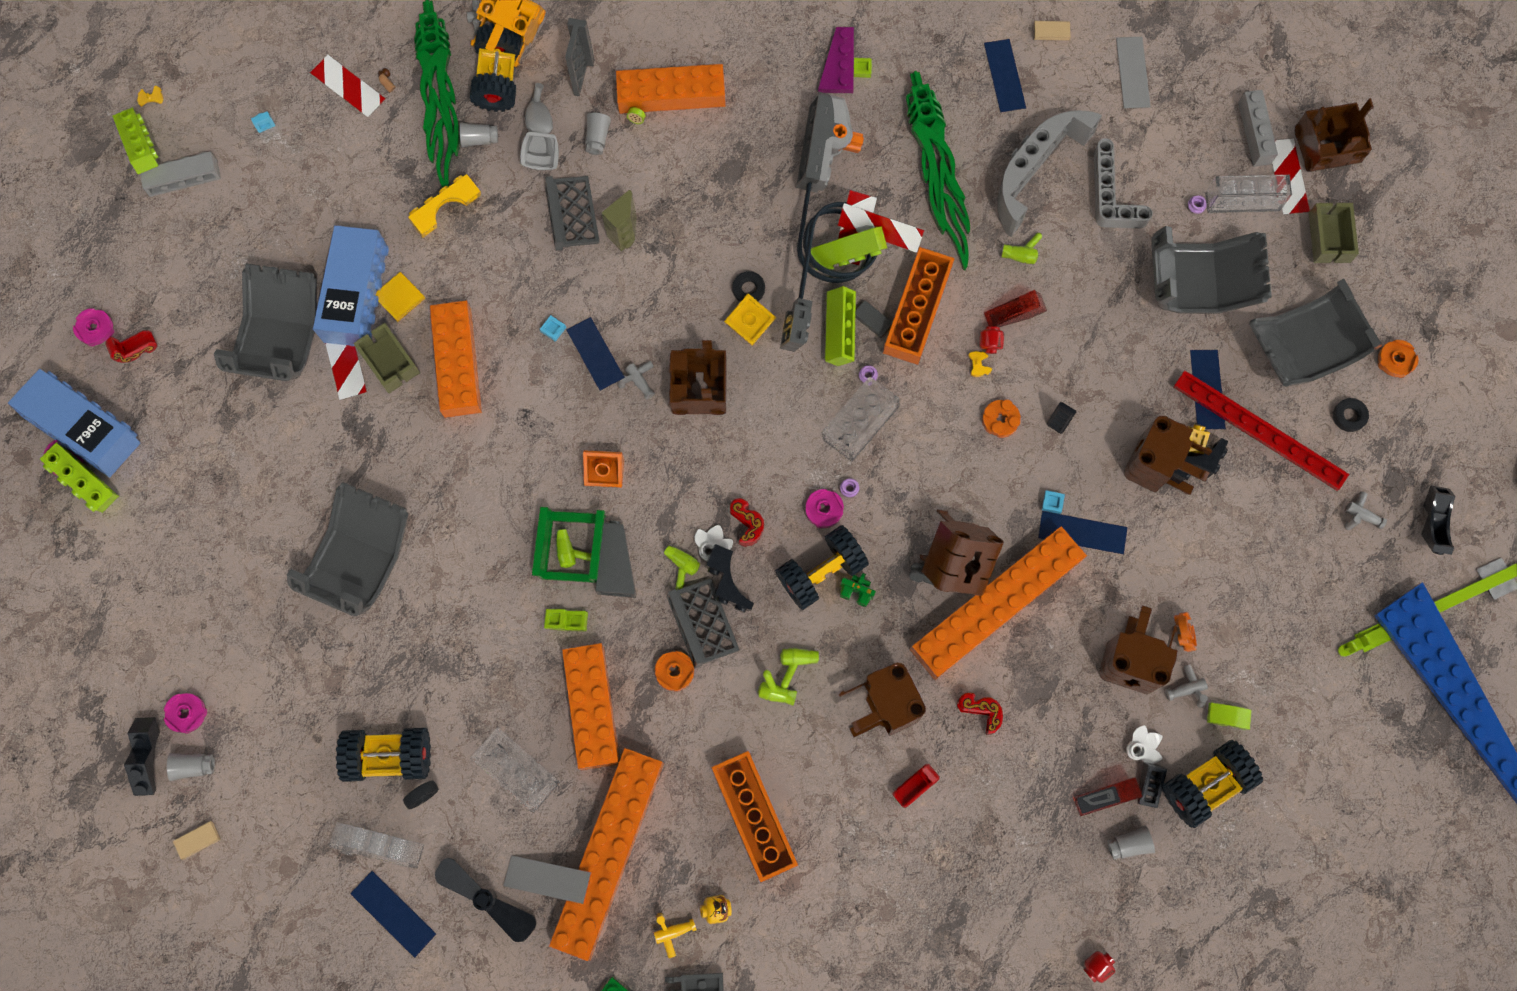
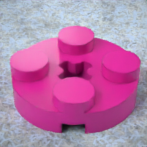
[73,308,114,347]
[805,489,844,528]
[164,693,207,734]

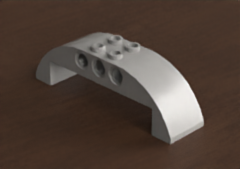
[997,110,1102,237]

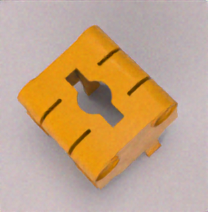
[471,0,546,68]

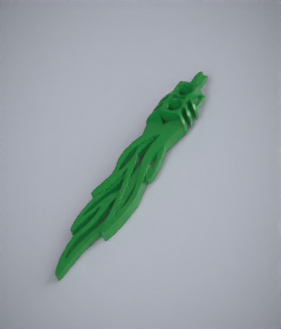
[414,0,460,188]
[906,71,970,271]

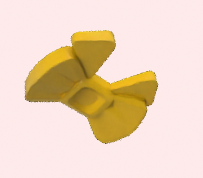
[137,86,164,107]
[968,351,992,377]

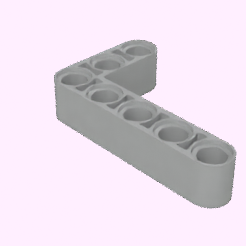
[1094,138,1153,228]

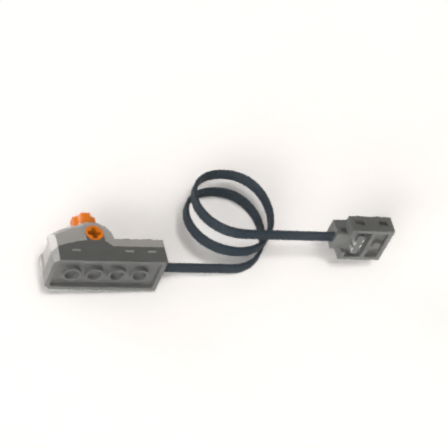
[780,92,877,352]

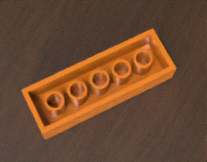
[616,64,726,114]
[883,247,955,365]
[430,300,482,418]
[562,643,620,771]
[711,751,798,883]

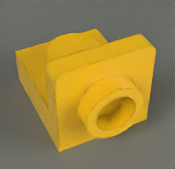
[1188,424,1210,454]

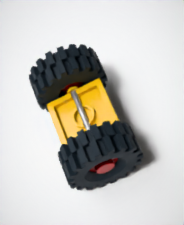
[470,23,521,112]
[775,525,869,610]
[336,728,431,782]
[1162,739,1263,828]

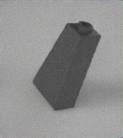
[596,521,637,598]

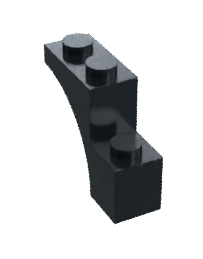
[1170,438,1228,484]
[1421,485,1456,555]
[704,544,754,613]
[124,717,160,796]

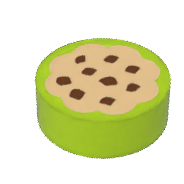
[627,107,646,124]

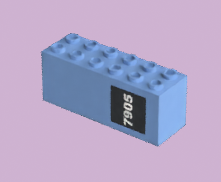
[313,226,389,346]
[8,369,140,478]

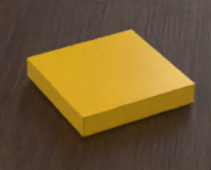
[376,272,426,322]
[724,294,776,346]

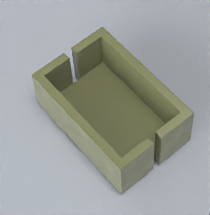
[1308,203,1359,263]
[353,323,420,393]

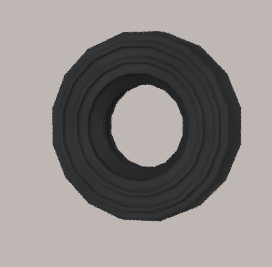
[732,271,765,302]
[1333,398,1369,432]
[403,780,439,810]

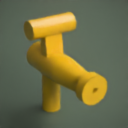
[654,913,696,958]

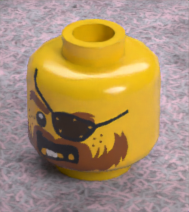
[700,895,732,924]

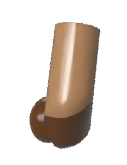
[378,68,396,93]

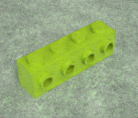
[112,107,159,174]
[811,226,887,270]
[825,286,856,366]
[40,442,119,513]

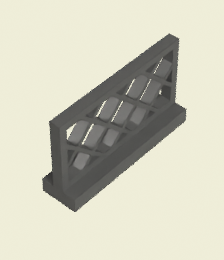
[565,18,595,97]
[545,176,599,251]
[667,579,740,668]

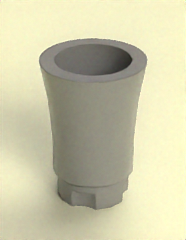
[585,113,611,155]
[460,122,498,148]
[167,753,215,781]
[1107,825,1155,860]

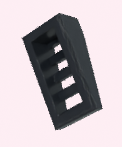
[1047,402,1077,434]
[1138,762,1167,808]

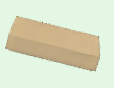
[1034,21,1071,40]
[173,821,221,860]

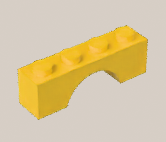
[408,174,481,238]

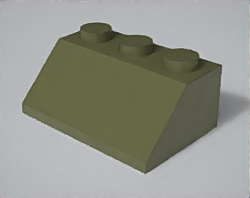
[602,190,637,252]

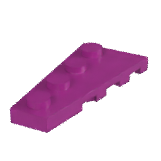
[818,27,854,94]

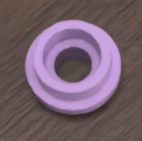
[1188,195,1207,214]
[859,366,878,384]
[840,478,859,498]

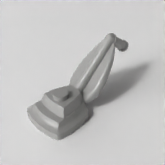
[520,83,559,170]

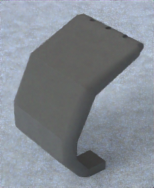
[1151,226,1272,314]
[214,263,317,381]
[1249,279,1382,387]
[287,482,409,616]

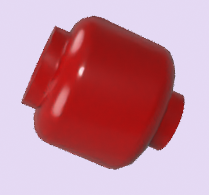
[979,326,1004,354]
[1083,951,1115,983]

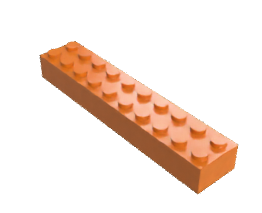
[910,526,1087,680]
[549,748,664,961]

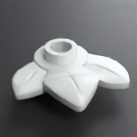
[695,525,733,561]
[1126,725,1163,764]

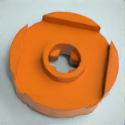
[1378,340,1419,378]
[982,400,1021,438]
[1174,612,1197,652]
[655,651,694,692]

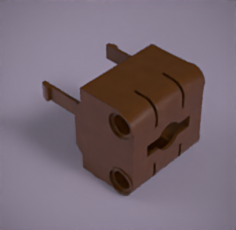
[1294,98,1374,172]
[669,340,727,415]
[1124,416,1212,495]
[920,509,1004,596]
[1099,605,1178,694]
[839,662,926,738]

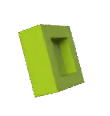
[854,58,872,78]

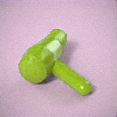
[1002,233,1042,264]
[556,529,591,568]
[664,546,700,595]
[780,648,819,689]
[758,670,797,706]

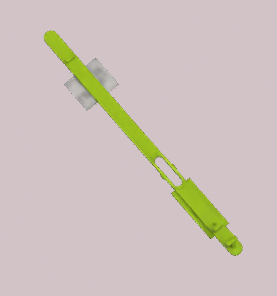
[1338,558,1517,657]

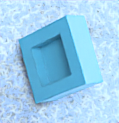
[251,111,275,133]
[540,315,566,342]
[1042,490,1065,514]

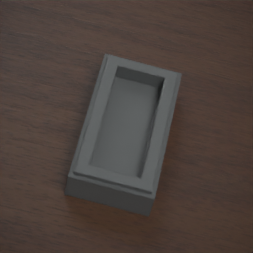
[855,301,893,338]

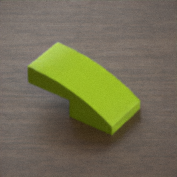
[544,609,588,632]
[1207,703,1251,730]

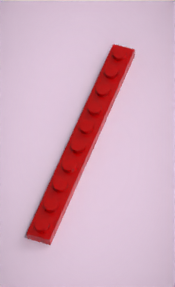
[1173,370,1350,491]

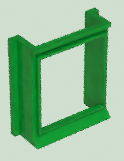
[532,507,606,583]

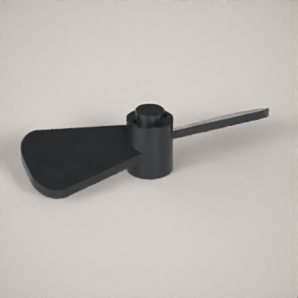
[435,858,537,942]

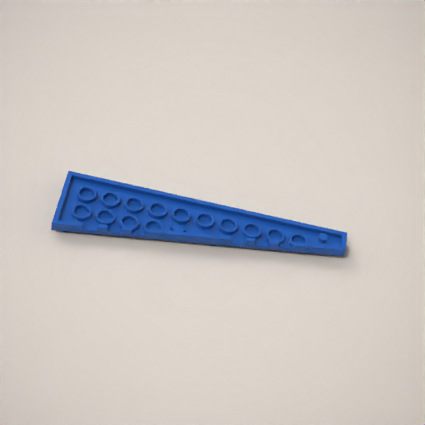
[1374,582,1517,804]

